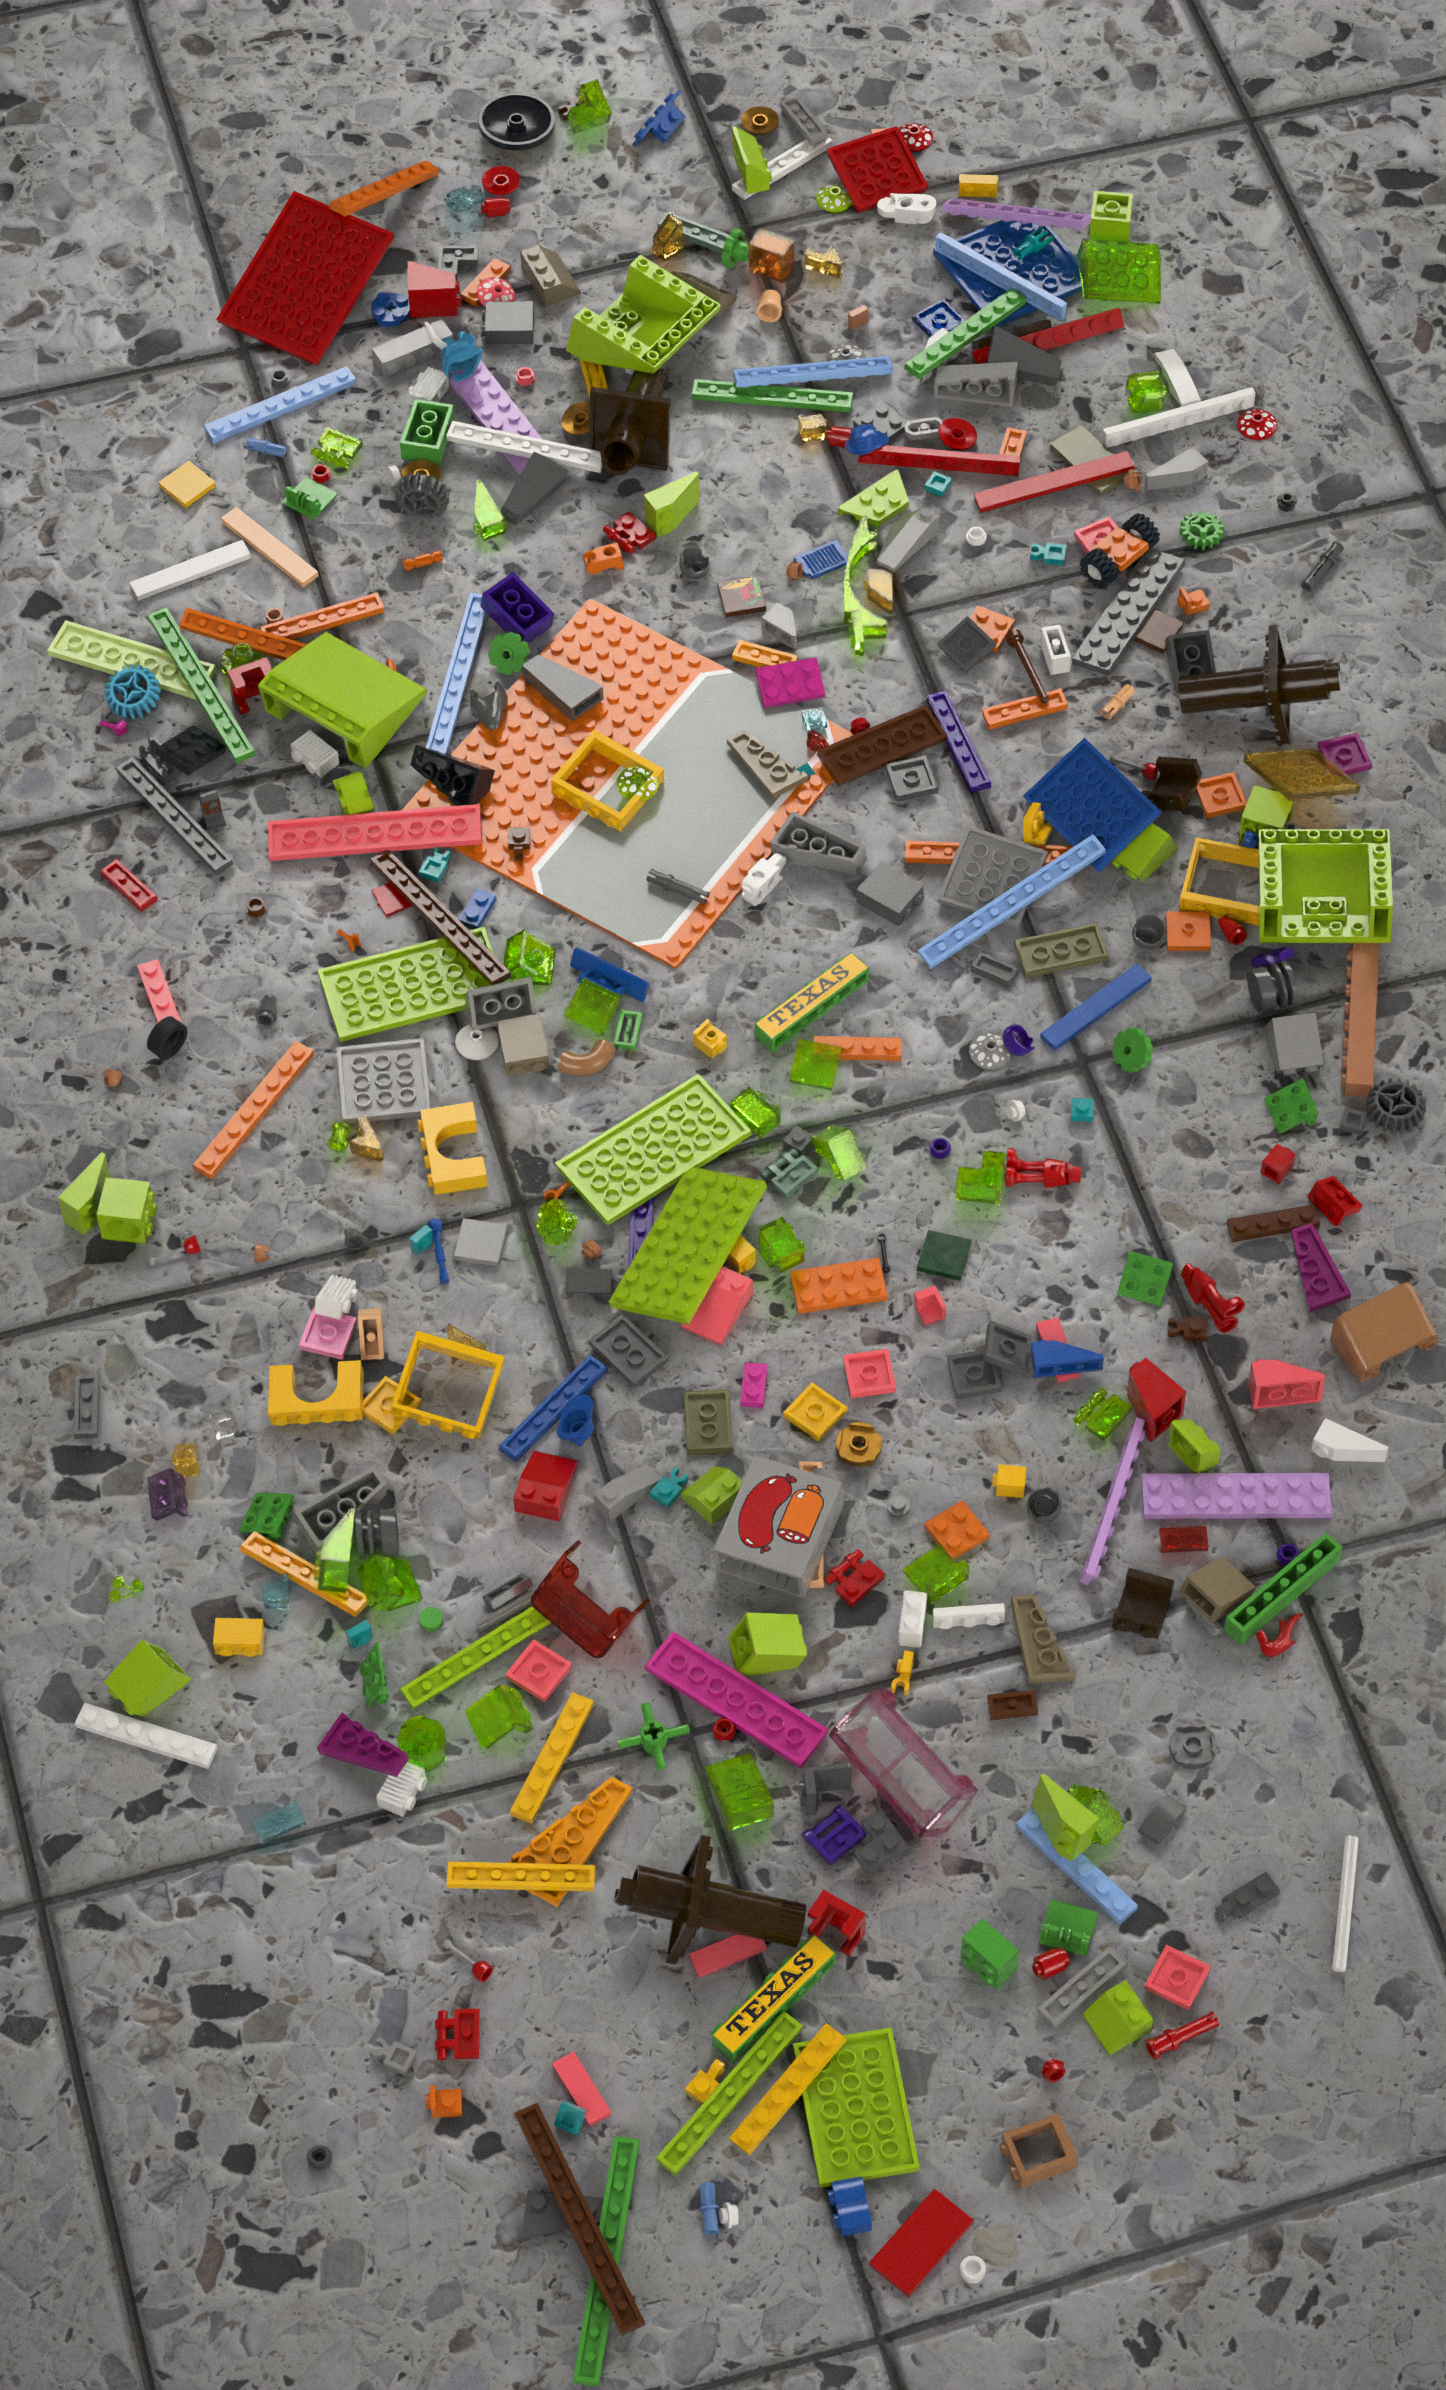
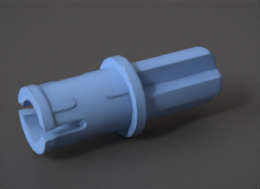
[246,437,287,457]
[699,2182,719,2235]

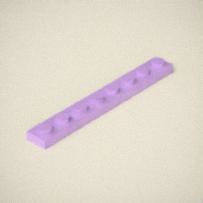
[942,198,1091,230]
[1079,1417,1146,1585]

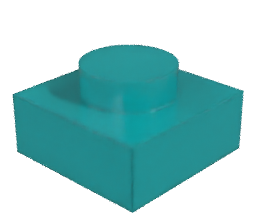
[925,471,952,497]
[1071,1098,1094,1122]
[409,1224,433,1255]
[346,1620,373,1649]
[554,2101,587,2135]

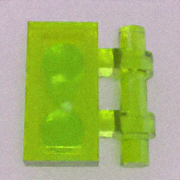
[311,427,363,468]
[1073,1387,1132,1441]

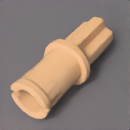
[1100,684,1135,720]

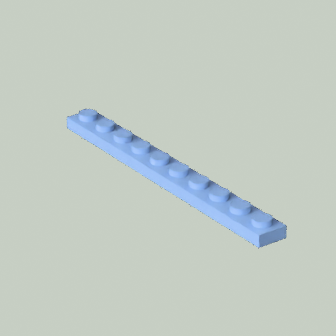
[426,593,487,754]
[918,834,1106,969]

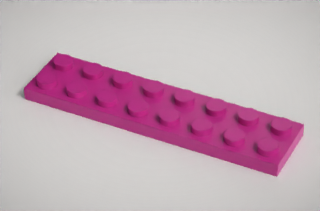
[645,1631,829,1769]

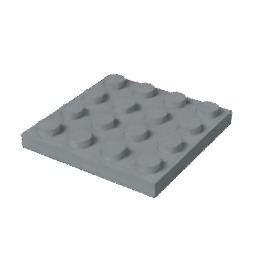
[937,825,1048,928]
[336,1038,431,1124]

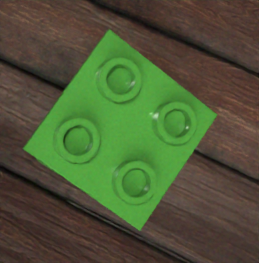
[281,476,338,520]
[1264,1078,1319,1134]
[1117,1251,1173,1307]
[239,1493,294,1542]
[360,1642,389,1707]
[1038,1899,1098,1957]

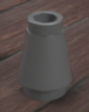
[255,994,277,1027]

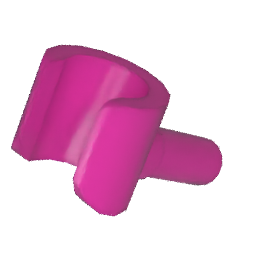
[99,720,129,737]

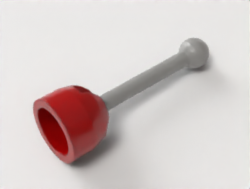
[1109,755,1159,781]
[147,1235,201,1266]
[442,1939,494,1983]

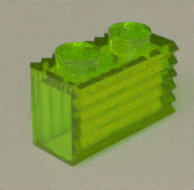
[731,1087,781,1139]

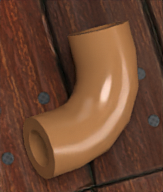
[558,1039,616,1077]

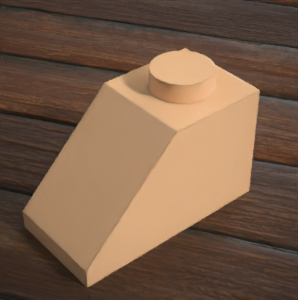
[358,1308,384,1360]

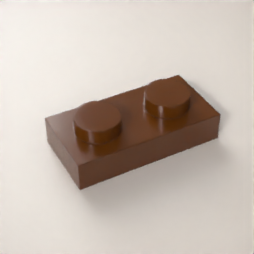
[987,1690,1038,1721]

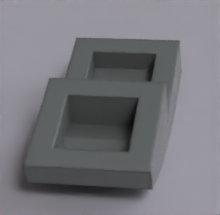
[1138,1794,1187,1845]

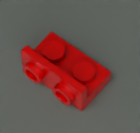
[1308,1176,1363,1227]

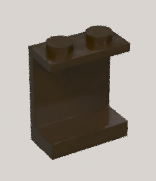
[1141,756,1202,811]
[1112,1568,1175,1639]

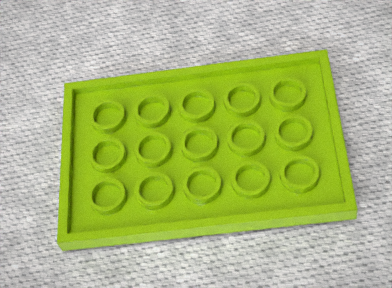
[793,2027,920,2188]

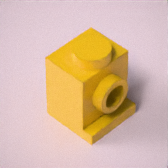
[693,1019,727,1059]

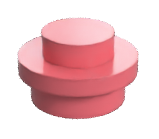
[515,367,535,386]

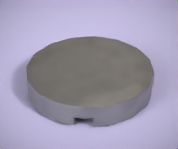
[1169,1722,1217,1770]

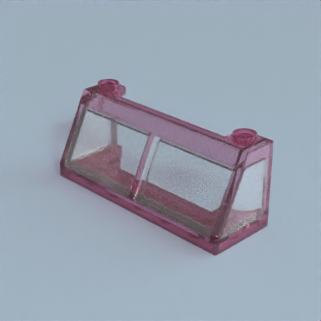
[828,1688,978,1838]

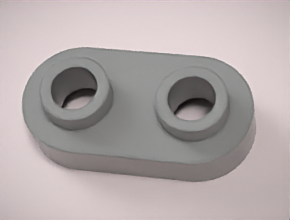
[904,417,943,440]

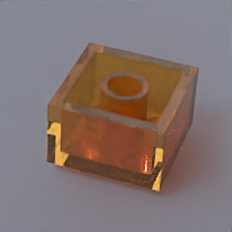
[749,228,795,283]

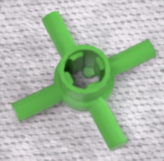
[617,1703,690,1770]

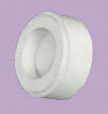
[386,465,401,487]
[960,2256,986,2283]

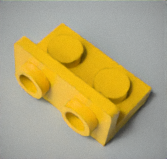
[958,174,998,198]
[1023,803,1054,846]

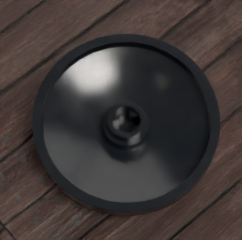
[478,92,555,151]

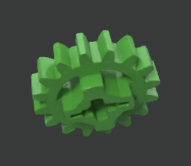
[1179,510,1224,550]

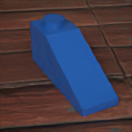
[1030,1340,1104,1378]

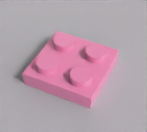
[299,1307,357,1360]

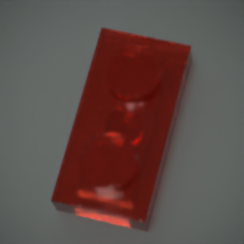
[1159,1526,1209,1553]

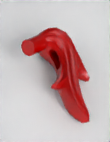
[1255,1613,1303,1657]

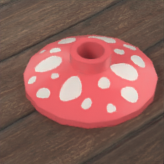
[477,277,515,308]

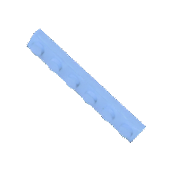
[1016,1808,1138,1924]

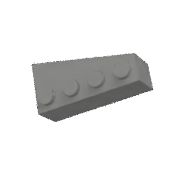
[934,362,1018,407]
[770,811,867,875]
[294,1465,387,1559]

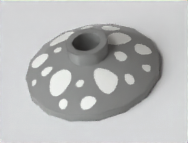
[826,343,865,361]
[969,1033,1012,1070]

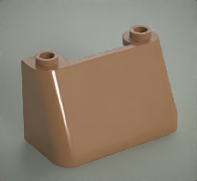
[1330,1282,1438,1382]

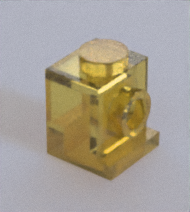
[798,414,829,443]

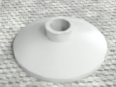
[455,1024,499,1060]

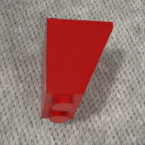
[408,261,461,318]
[1127,1357,1186,1443]

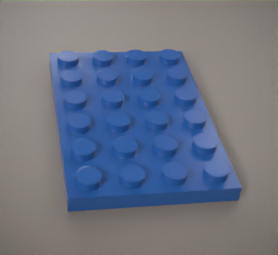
[1023,737,1162,872]

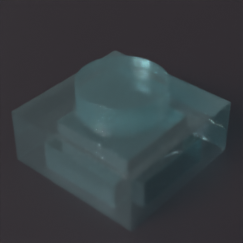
[802,707,828,732]

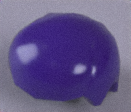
[1002,1024,1035,1056]

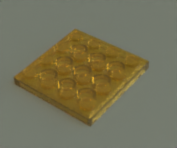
[1243,748,1360,801]

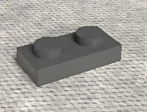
[482,1573,534,1609]

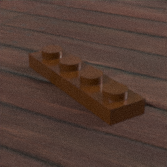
[1227,1204,1320,1242]

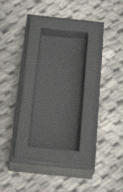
[970,952,1019,988]

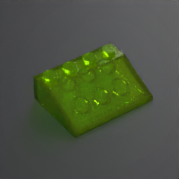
[1077,239,1161,304]

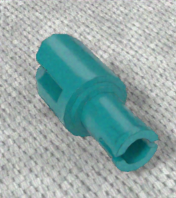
[1013,226,1054,260]

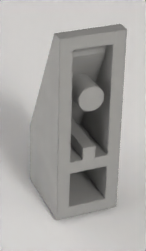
[1144,447,1208,490]
[594,1465,661,1523]

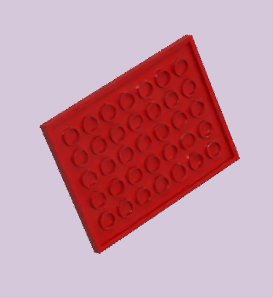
[216,191,395,366]

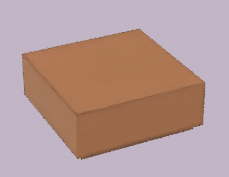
[848,305,868,331]

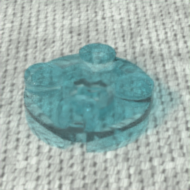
[444,185,484,212]

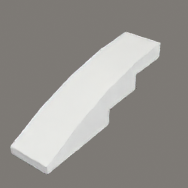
[1155,349,1201,407]

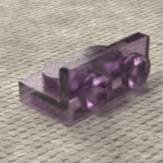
[147,1468,188,1521]

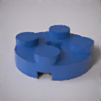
[371,292,410,327]

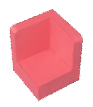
[914,1285,946,1325]

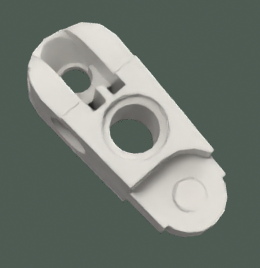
[877,193,936,225]
[742,853,786,906]

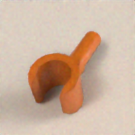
[337,929,362,951]
[544,1181,570,1206]

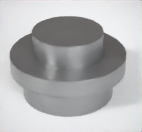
[887,1495,910,1518]

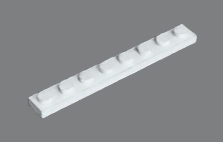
[1102,387,1255,448]
[446,421,603,473]

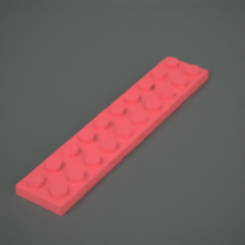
[268,804,482,861]

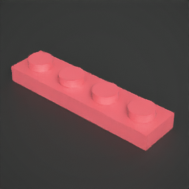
[137,959,181,1023]

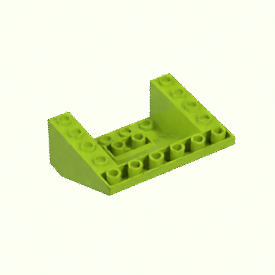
[566,255,721,374]
[258,632,427,769]
[1259,829,1393,943]

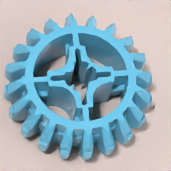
[104,664,161,720]

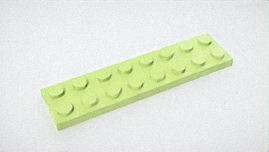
[48,620,216,700]

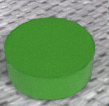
[419,1607,443,1632]

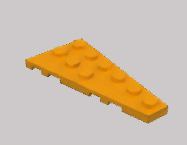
[507,1777,633,1908]

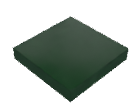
[917,1230,972,1281]

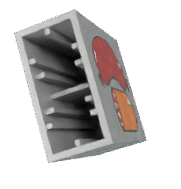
[713,1454,844,1599]

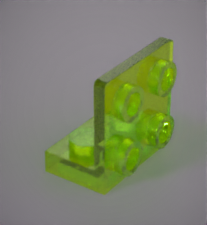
[903,1545,969,1604]

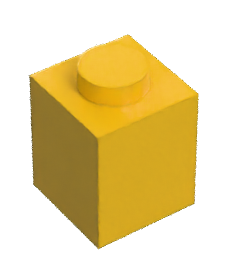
[725,1235,756,1274]
[992,1464,1026,1498]

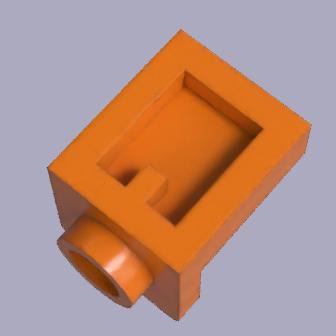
[1177,587,1210,616]
[425,2085,462,2118]

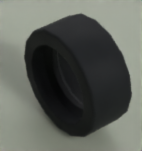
[147,1016,188,1060]

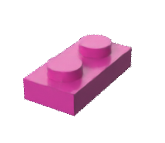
[740,1362,767,1408]

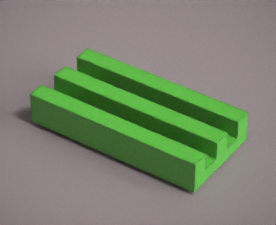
[613,1010,643,1052]

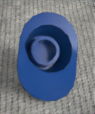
[845,424,889,455]
[557,1394,594,1447]

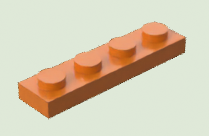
[982,689,1068,730]
[813,1036,901,1061]

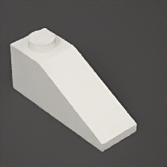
[1311,1418,1389,1462]

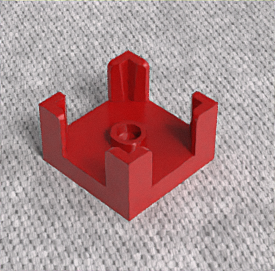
[228,657,272,715]
[808,1889,866,1957]

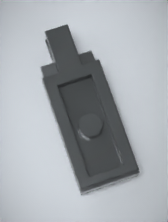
[1214,1872,1280,1922]

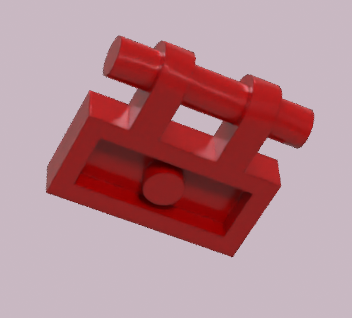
[603,511,656,554]
[824,1549,885,1607]
[434,2009,480,2061]

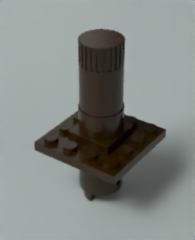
[589,367,671,475]
[1178,625,1340,744]
[614,1835,806,1965]

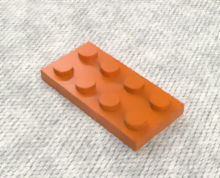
[790,1258,887,1314]

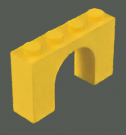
[417,1102,488,1195]
[268,1360,364,1426]

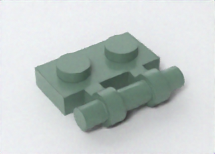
[760,1148,818,1199]

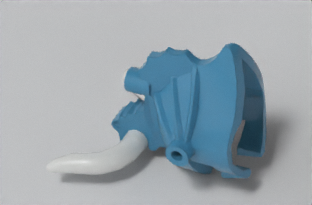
[424,321,483,382]

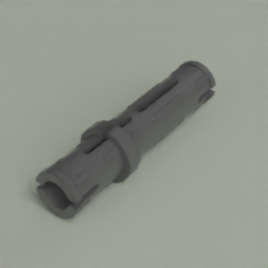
[1301,541,1344,592]
[646,869,710,905]

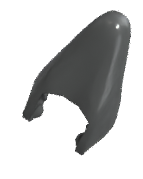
[470,681,508,730]

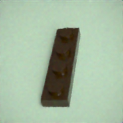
[972,320,1052,349]

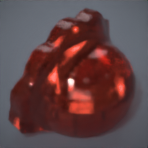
[806,729,829,752]

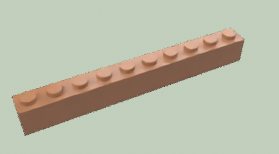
[1340,943,1379,1097]

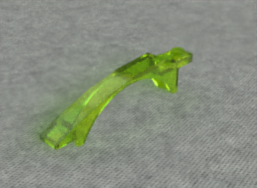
[844,516,887,656]

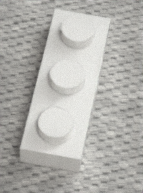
[933,1603,1005,1629]

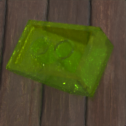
[314,1508,355,1593]
[704,1752,774,1831]

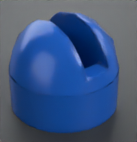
[1242,830,1259,848]

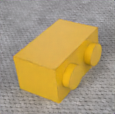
[213,1618,265,1657]

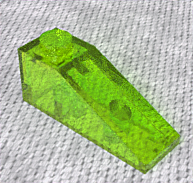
[473,479,506,541]

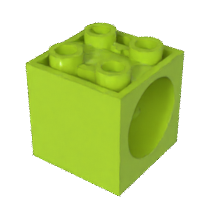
[1089,191,1133,250]
[1238,785,1295,849]
[96,1177,157,1244]

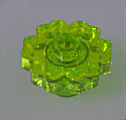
[221,643,262,677]
[536,1199,577,1245]

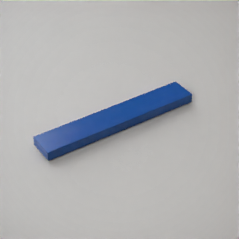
[1040,964,1152,1051]
[499,1355,607,1463]

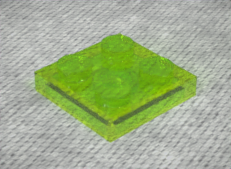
[564,977,622,1036]
[789,1039,842,1091]

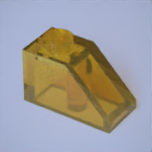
[652,212,684,261]
[863,569,893,614]

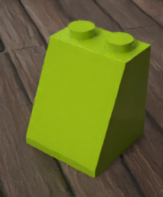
[1110,823,1178,882]
[728,1613,807,1677]
[104,1640,191,1717]

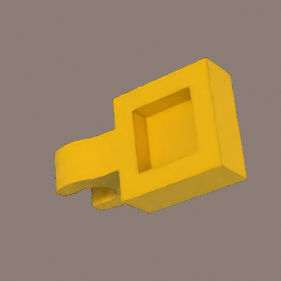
[891,1650,914,1695]
[685,2059,726,2104]

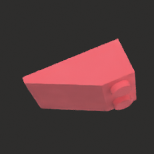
[681,1266,753,1345]
[1248,1359,1325,1409]

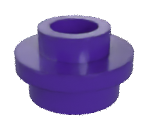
[929,1138,951,1159]
[1276,1544,1300,1566]

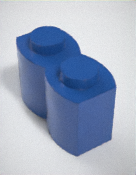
[828,2177,872,2236]

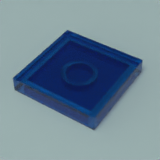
[912,298,966,337]

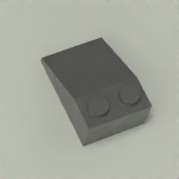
[1165,630,1216,697]

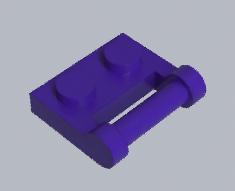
[801,1805,867,1865]

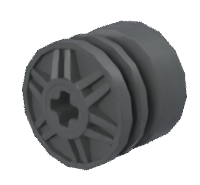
[1247,960,1298,1014]
[353,1508,400,1560]

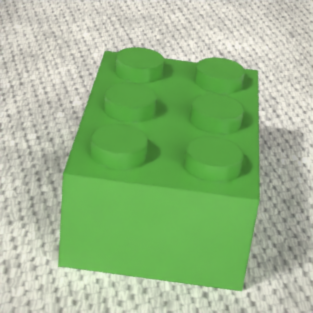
[400,399,455,465]

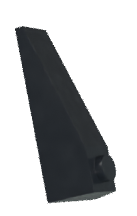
[410,745,495,806]

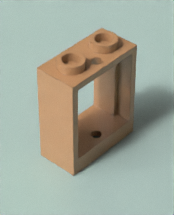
[999,2113,1078,2188]

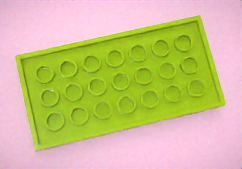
[317,927,504,1042]
[555,1074,751,1226]
[609,1167,767,1325]

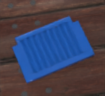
[794,539,849,579]

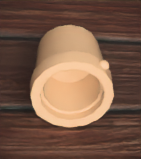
[756,290,782,322]

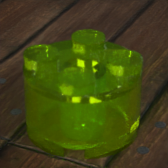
[1126,370,1167,414]
[397,1716,447,1772]

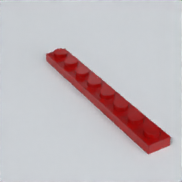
[971,308,1124,364]
[858,445,1020,476]

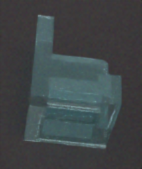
[263,1574,290,1610]

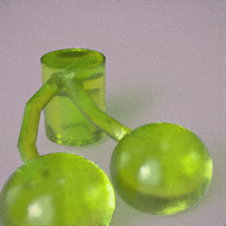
[109,1576,145,1602]

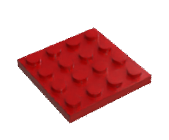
[826,126,928,214]

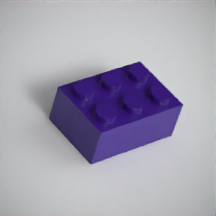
[480,572,554,643]

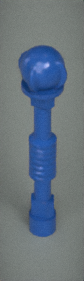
[427,1218,449,1284]

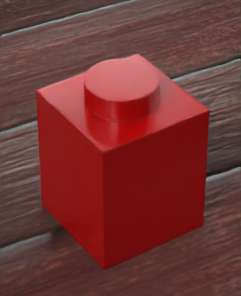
[1260,1144,1296,1184]

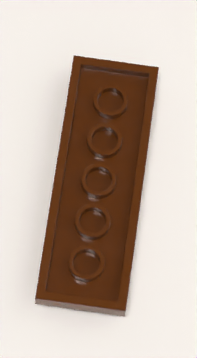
[817,705,947,786]

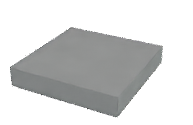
[454,1218,508,1266]

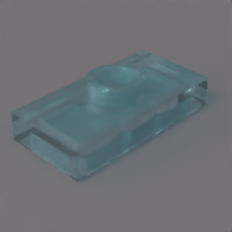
[251,1801,306,1844]

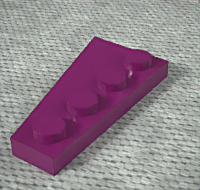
[1291,1223,1351,1313]
[317,1713,409,1777]

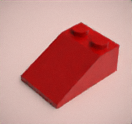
[513,1451,578,1521]

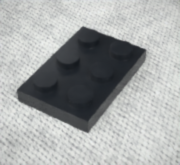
[155,725,226,776]

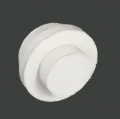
[966,527,987,546]
[1005,1100,1025,1122]
[719,2202,738,2229]

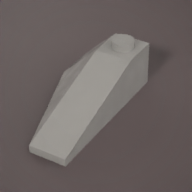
[876,508,940,572]

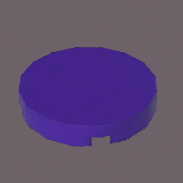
[1251,946,1295,968]

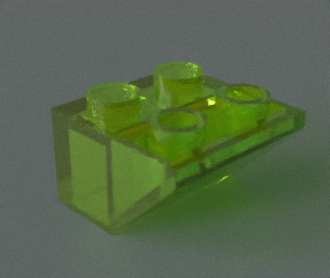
[357,1554,423,1612]

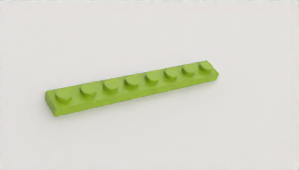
[400,1590,572,1710]
[656,2011,803,2177]

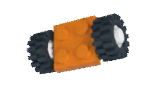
[1079,513,1160,589]

